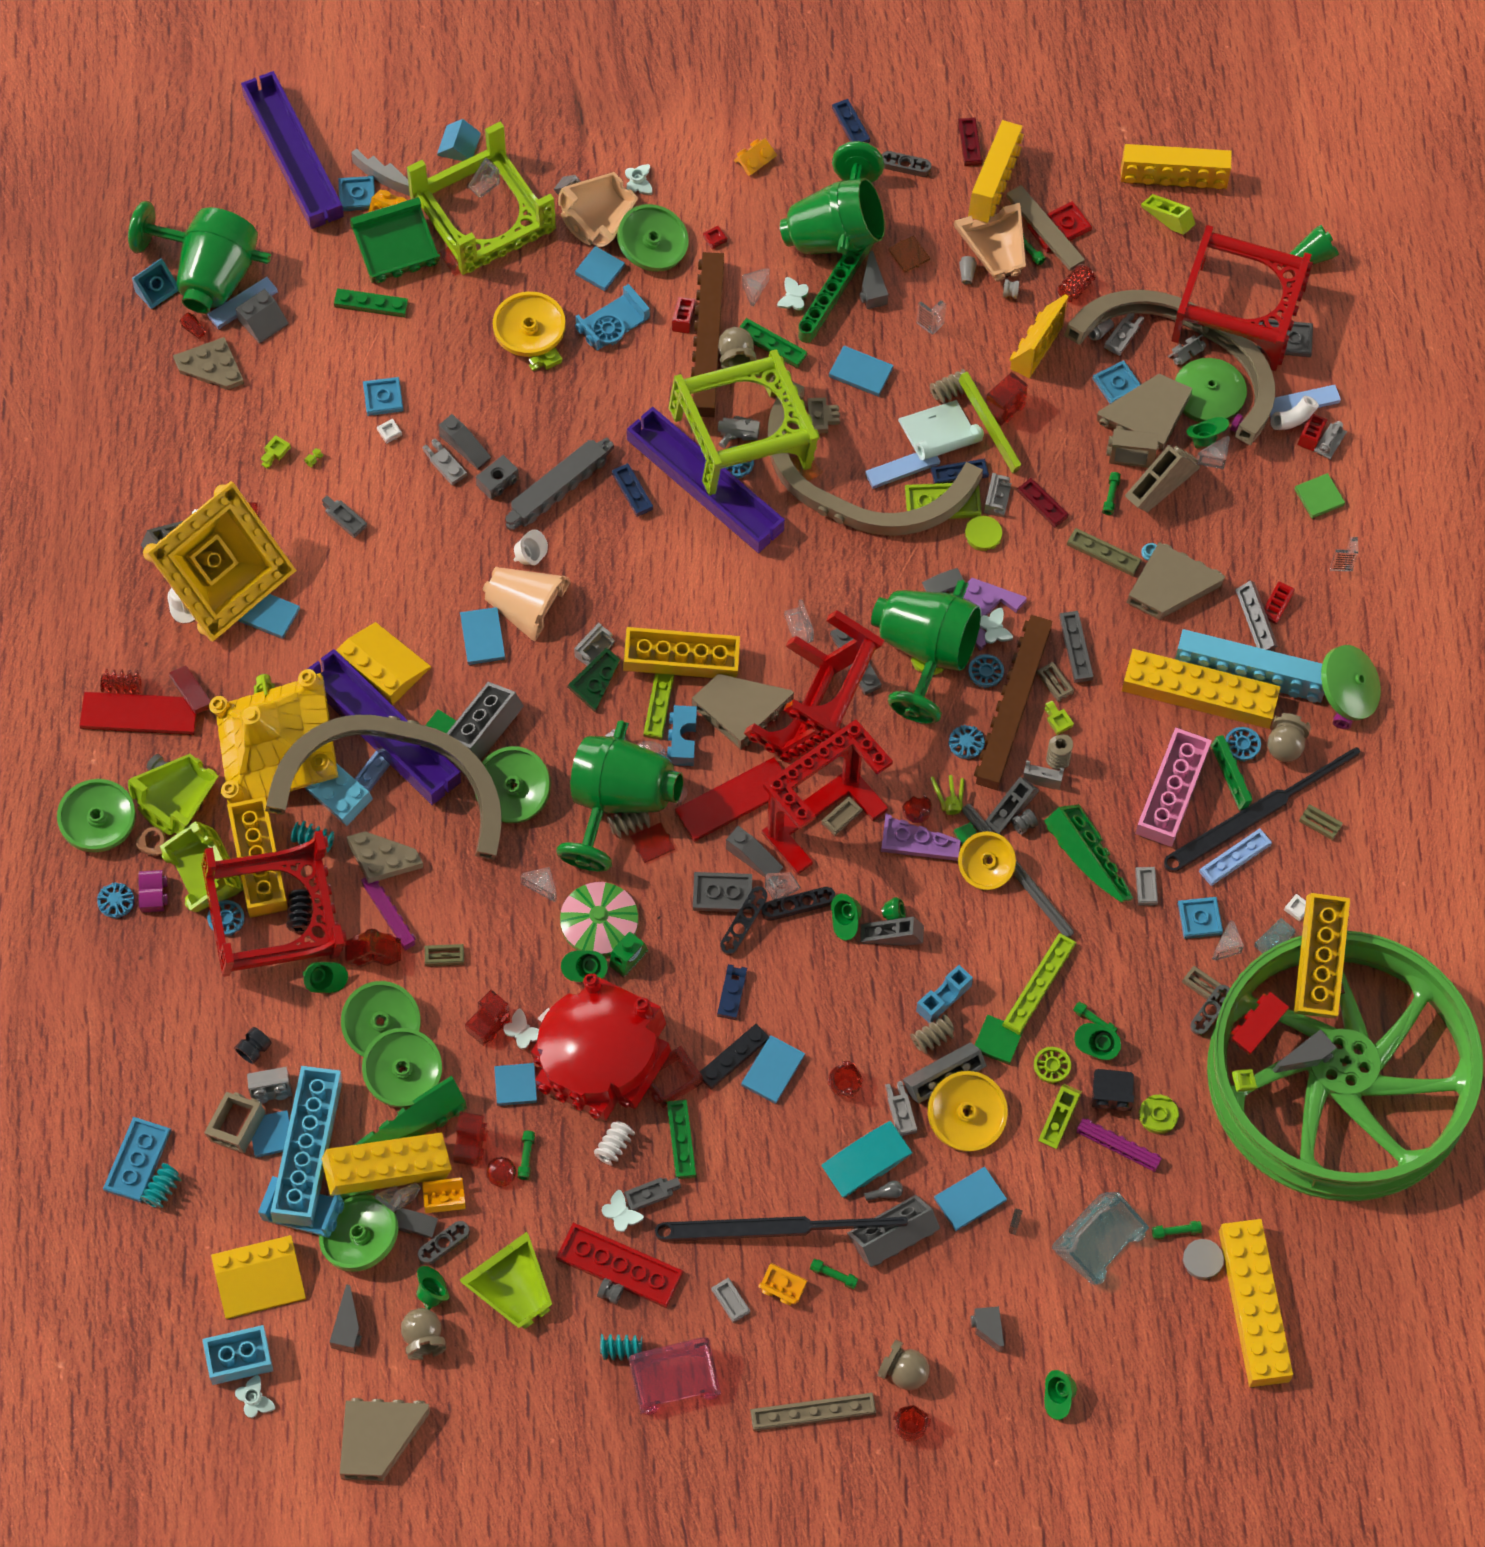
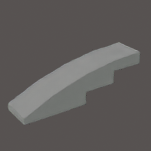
[351,148,410,196]

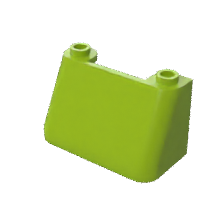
[160,821,244,912]

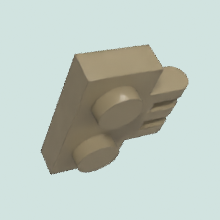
[808,398,840,433]

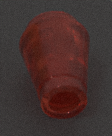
[179,312,206,339]

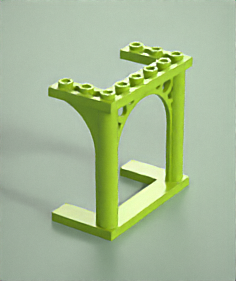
[407,121,556,275]
[668,349,819,496]

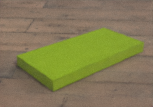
[905,483,982,519]

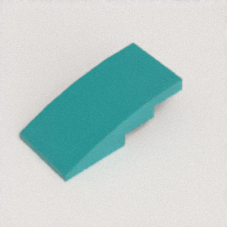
[821,1121,913,1198]

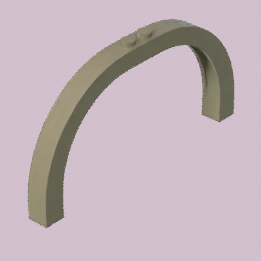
[1064,290,1275,446]
[768,381,983,536]
[265,715,501,860]

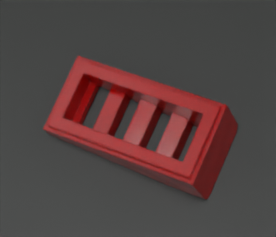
[672,297,696,333]
[1297,414,1328,451]
[1264,581,1295,624]

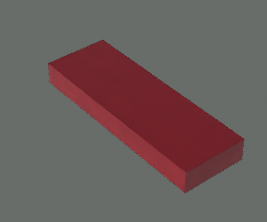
[958,117,982,166]
[1017,478,1069,528]
[169,666,211,714]

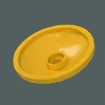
[958,831,1016,890]

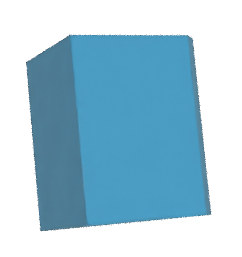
[437,119,481,161]
[132,258,178,309]

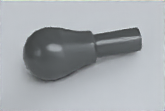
[864,1181,903,1201]

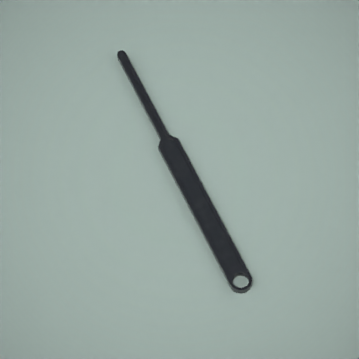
[1164,747,1360,872]
[655,1216,908,1242]

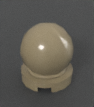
[718,327,757,369]
[1267,713,1311,762]
[401,1308,446,1360]
[877,1339,930,1391]

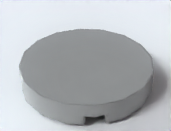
[1183,1239,1224,1280]

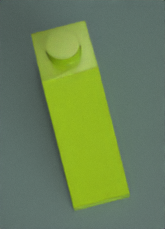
[1141,194,1196,235]
[1038,1084,1082,1149]

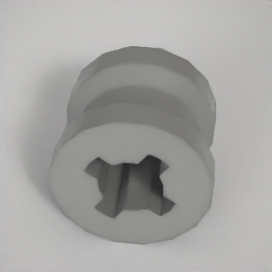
[1003,279,1019,299]

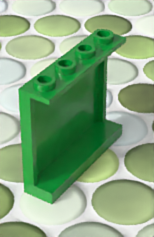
[350,197,440,283]

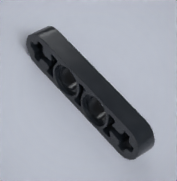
[720,886,768,955]
[762,887,835,921]

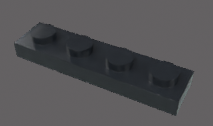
[698,1024,769,1089]

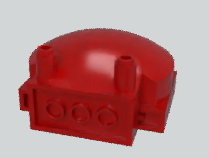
[531,974,671,1121]

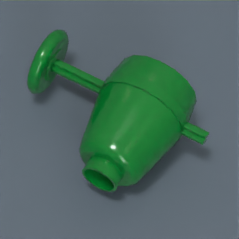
[780,141,885,255]
[128,201,271,314]
[871,580,981,724]
[556,720,684,872]

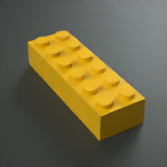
[968,120,1024,223]
[1121,144,1232,189]
[623,627,740,678]
[227,797,288,918]
[1294,893,1350,1019]
[321,1132,451,1196]

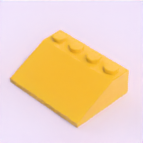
[1009,295,1068,379]
[336,622,431,706]
[211,1235,306,1319]

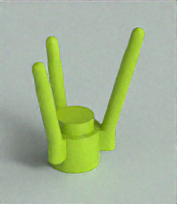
[254,674,275,695]
[931,775,964,815]

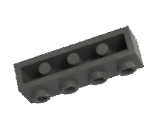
[903,1042,987,1103]

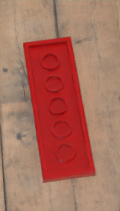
[79,692,197,735]
[675,757,783,842]
[556,1222,684,1308]

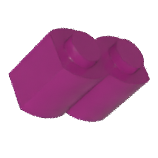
[139,870,168,913]

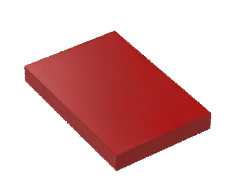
[1027,201,1092,253]

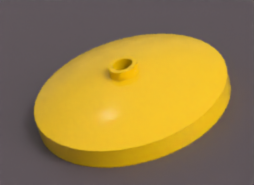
[493,292,566,357]
[928,1071,1008,1152]

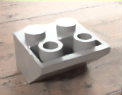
[247,1067,292,1103]

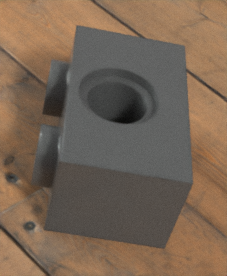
[476,455,519,500]

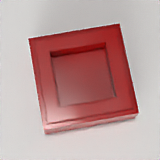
[703,226,727,249]

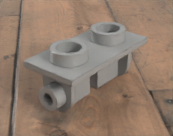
[1168,335,1206,365]
[1314,421,1347,459]

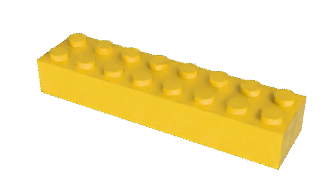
[1122,649,1281,729]
[1219,1219,1293,1387]

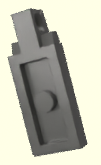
[322,495,367,538]
[624,1177,681,1211]

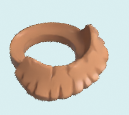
[136,827,166,856]

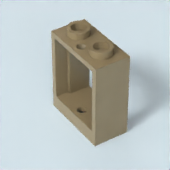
[1106,429,1158,468]
[204,1092,266,1153]

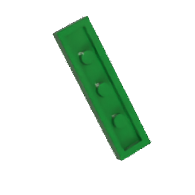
[334,288,409,317]
[740,318,807,368]
[1211,735,1252,811]
[667,1099,696,1179]

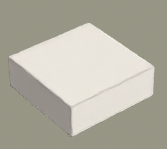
[377,419,402,444]
[1284,894,1306,922]

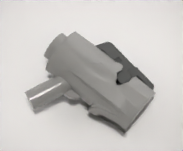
[718,416,760,448]

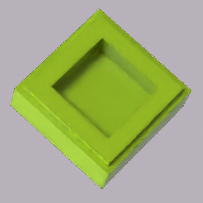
[1232,1069,1257,1092]

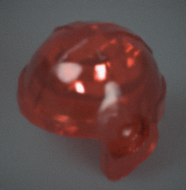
[827,1061,863,1098]
[893,1405,931,1442]

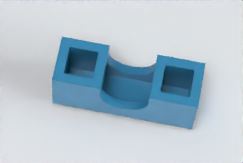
[667,705,697,766]
[916,965,973,1023]

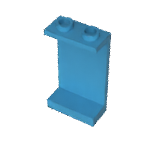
[575,284,650,351]
[258,1176,344,1238]

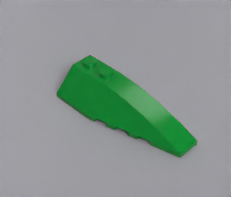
[1044,804,1133,902]
[354,1076,467,1145]

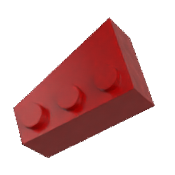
[1231,992,1289,1055]

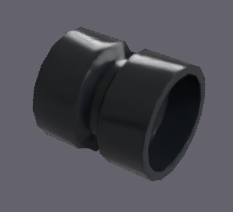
[234,1027,272,1064]

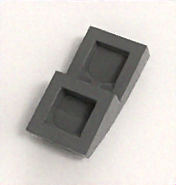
[922,568,964,593]
[395,1207,438,1239]

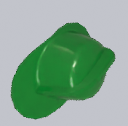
[1186,417,1230,448]
[831,893,862,941]
[561,950,608,982]
[303,962,348,993]
[1074,1023,1121,1060]
[416,1266,449,1310]
[1044,1370,1077,1420]

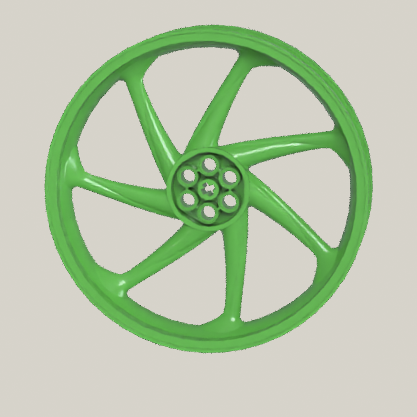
[1207,931,1483,1201]

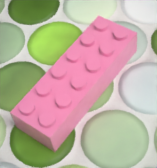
[1136,727,1212,847]

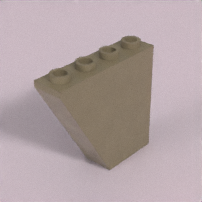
[1097,374,1192,450]
[1125,445,1200,512]
[1126,542,1226,620]
[692,674,794,750]
[340,1398,430,1481]

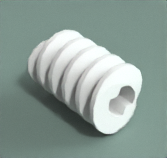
[594,1121,635,1166]

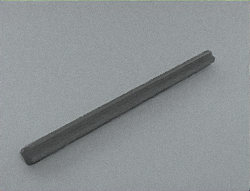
[962,804,1074,938]

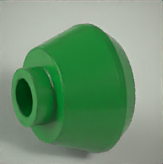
[882,897,906,920]

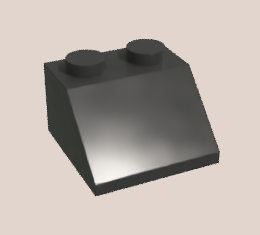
[235,289,288,344]

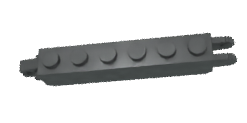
[505,437,614,530]

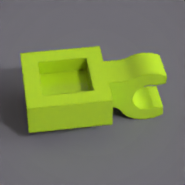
[529,348,562,371]
[261,435,291,469]
[1044,701,1074,735]

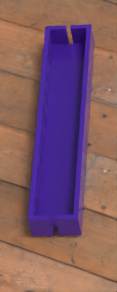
[241,71,344,229]
[627,406,785,554]
[308,649,461,805]

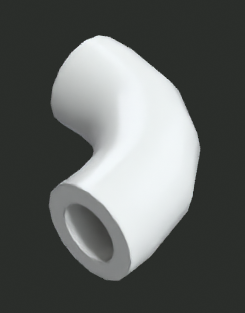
[1271,396,1319,430]

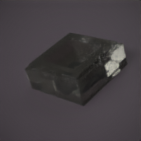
[1009,1208,1023,1235]

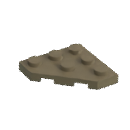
[173,337,244,390]
[347,831,423,883]

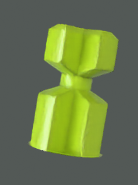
[304,448,323,467]

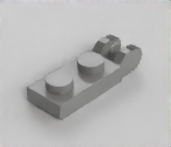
[1104,313,1144,356]
[422,439,467,486]
[885,1081,917,1136]

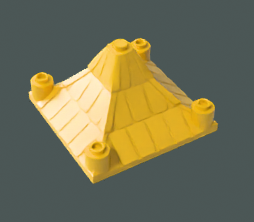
[143,481,297,642]
[209,669,338,804]

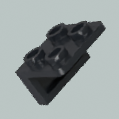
[1092,1069,1134,1111]

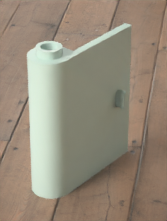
[898,400,984,460]

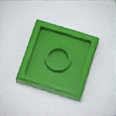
[1294,473,1345,519]

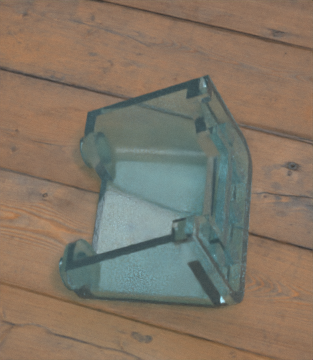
[1052,1192,1149,1285]

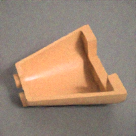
[558,172,638,247]
[954,203,1026,282]
[483,567,571,641]

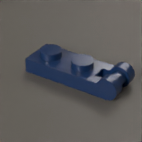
[717,964,748,1020]

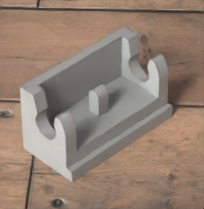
[984,473,1012,517]
[574,623,615,666]
[1023,760,1064,790]

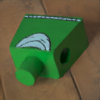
[609,932,648,977]

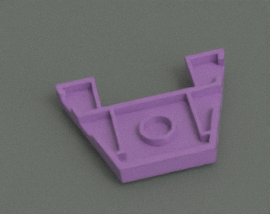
[964,578,1027,651]

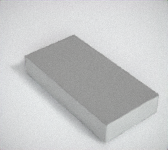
[1135,867,1158,906]
[711,1278,750,1323]

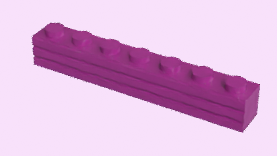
[361,878,416,951]
[1076,1119,1162,1172]

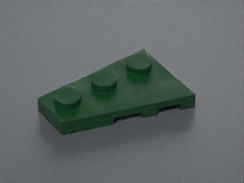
[567,647,620,712]

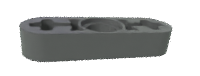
[882,151,931,177]
[1190,985,1230,1035]
[418,1221,470,1265]

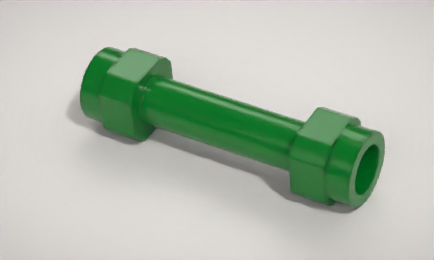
[1023,233,1046,266]
[1102,472,1121,515]
[1073,1001,1118,1032]
[517,1130,535,1180]
[1152,1221,1202,1240]
[810,1258,859,1289]

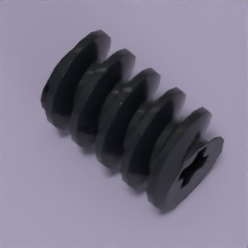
[286,889,312,933]

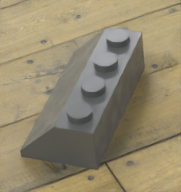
[447,682,524,761]
[847,1195,940,1267]

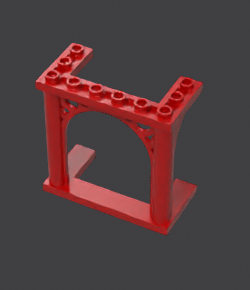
[1171,225,1313,371]
[744,610,884,763]
[761,719,893,875]
[201,830,347,977]

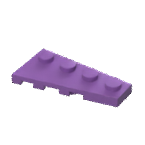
[881,814,960,861]

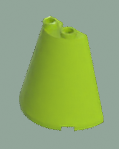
[128,754,218,835]
[460,1232,552,1329]

